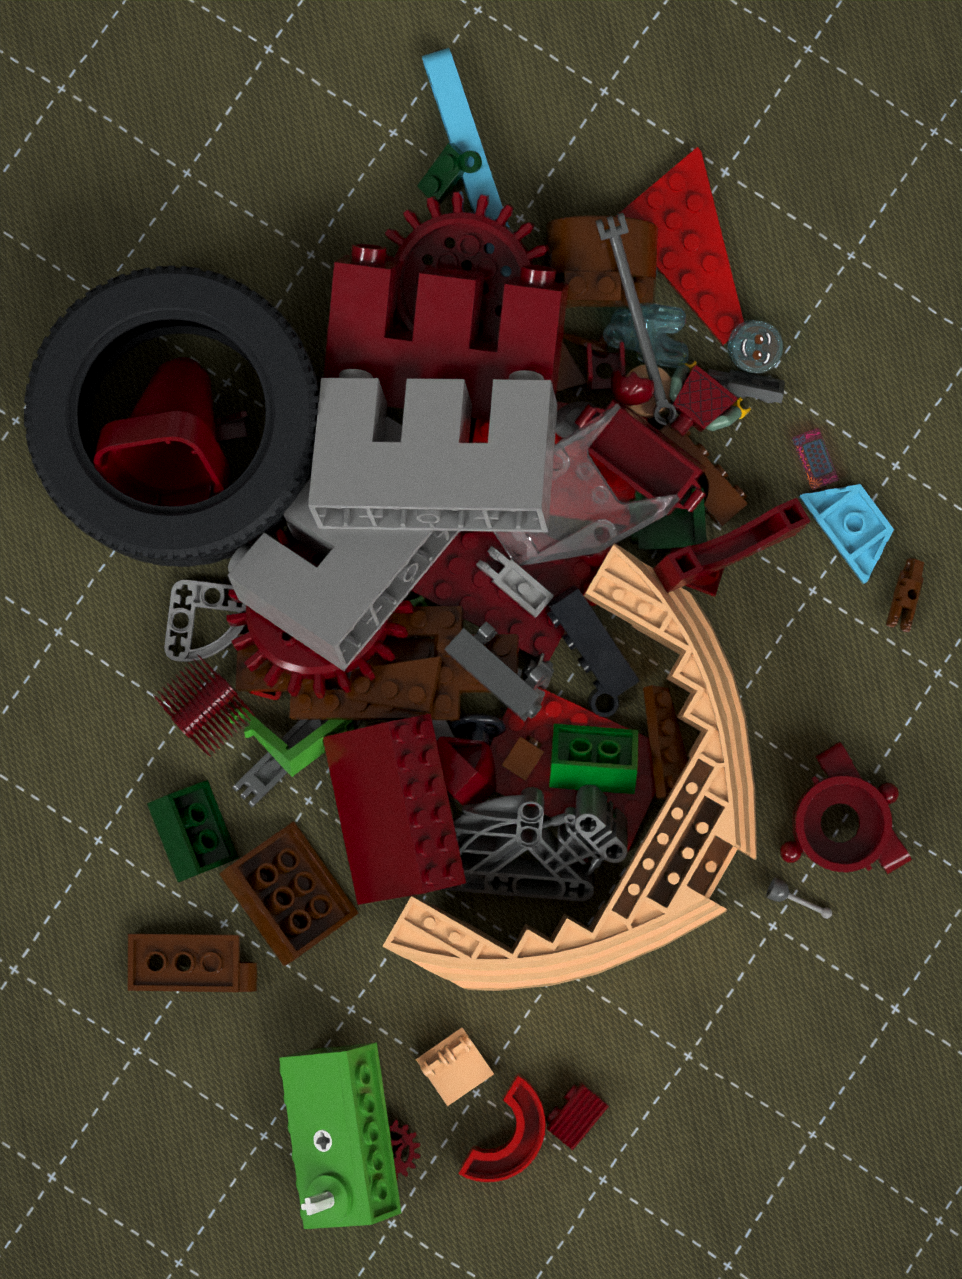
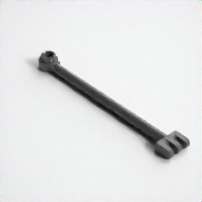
[595,213,676,425]

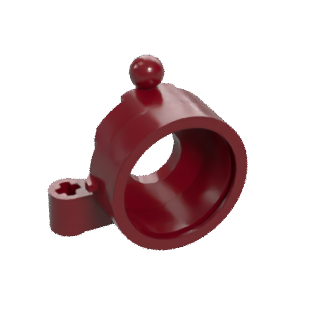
[780,742,912,875]

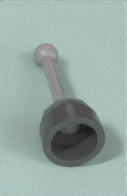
[766,877,832,919]

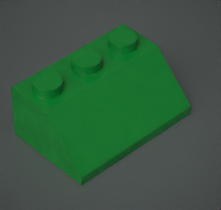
[549,724,638,794]

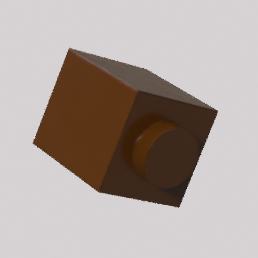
[502,735,544,781]

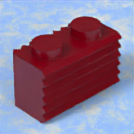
[546,1083,609,1150]

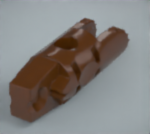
[886,558,924,633]

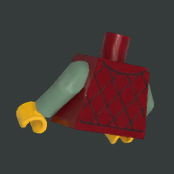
[669,355,751,437]

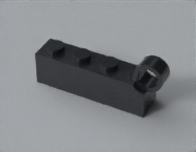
[546,585,639,717]

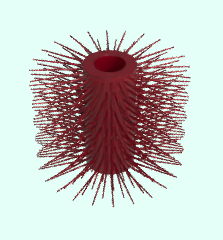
[153,654,255,757]

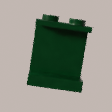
[629,488,707,550]

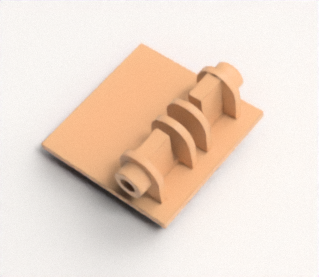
[415,1027,494,1106]

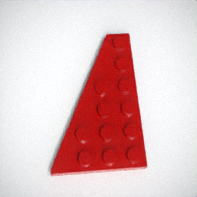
[616,147,744,346]

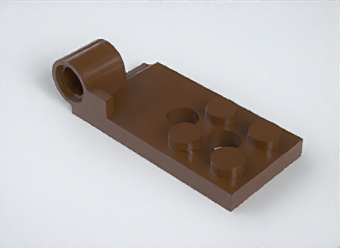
[128,933,257,992]

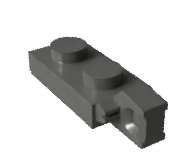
[707,369,785,403]

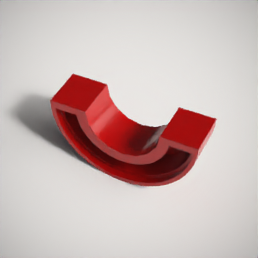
[458,1073,545,1182]

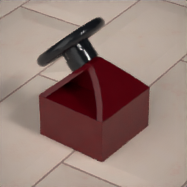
[436,714,506,806]

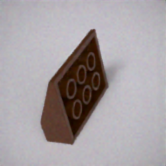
[219,821,359,966]

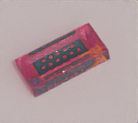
[792,428,839,491]

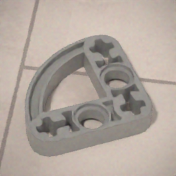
[164,580,246,662]

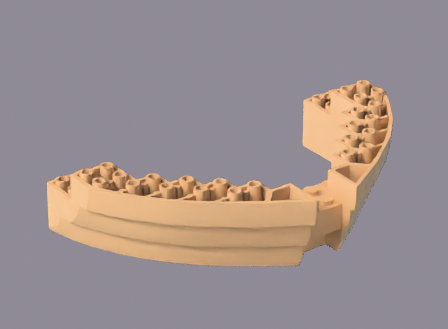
[382,543,757,991]

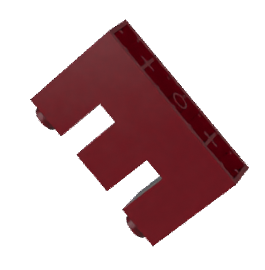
[324,243,569,420]

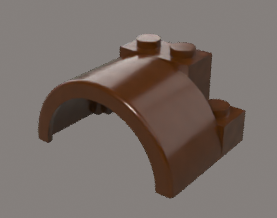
[545,215,658,309]

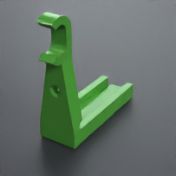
[229,708,354,777]

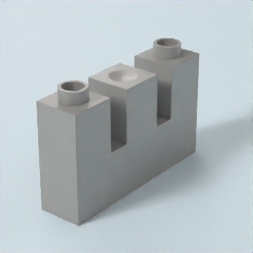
[308,369,557,532]
[228,416,460,671]

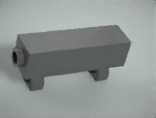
[445,621,548,721]

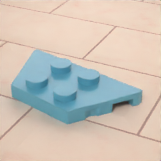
[799,484,894,584]

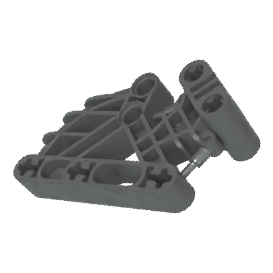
[440,785,628,901]

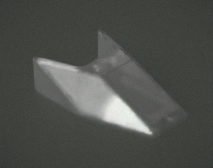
[494,403,680,566]

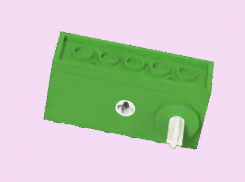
[279,1042,401,1229]

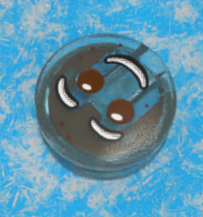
[728,320,783,373]

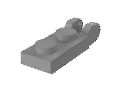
[476,546,554,618]

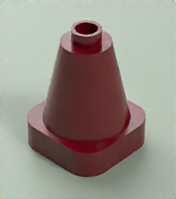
[94,357,232,507]

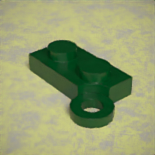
[417,143,482,205]

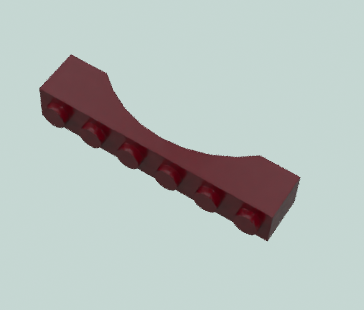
[653,497,811,593]

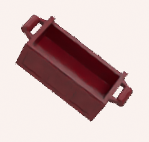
[575,399,707,515]

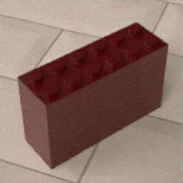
[323,714,466,905]

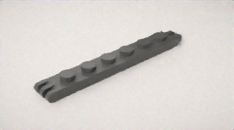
[232,653,378,808]

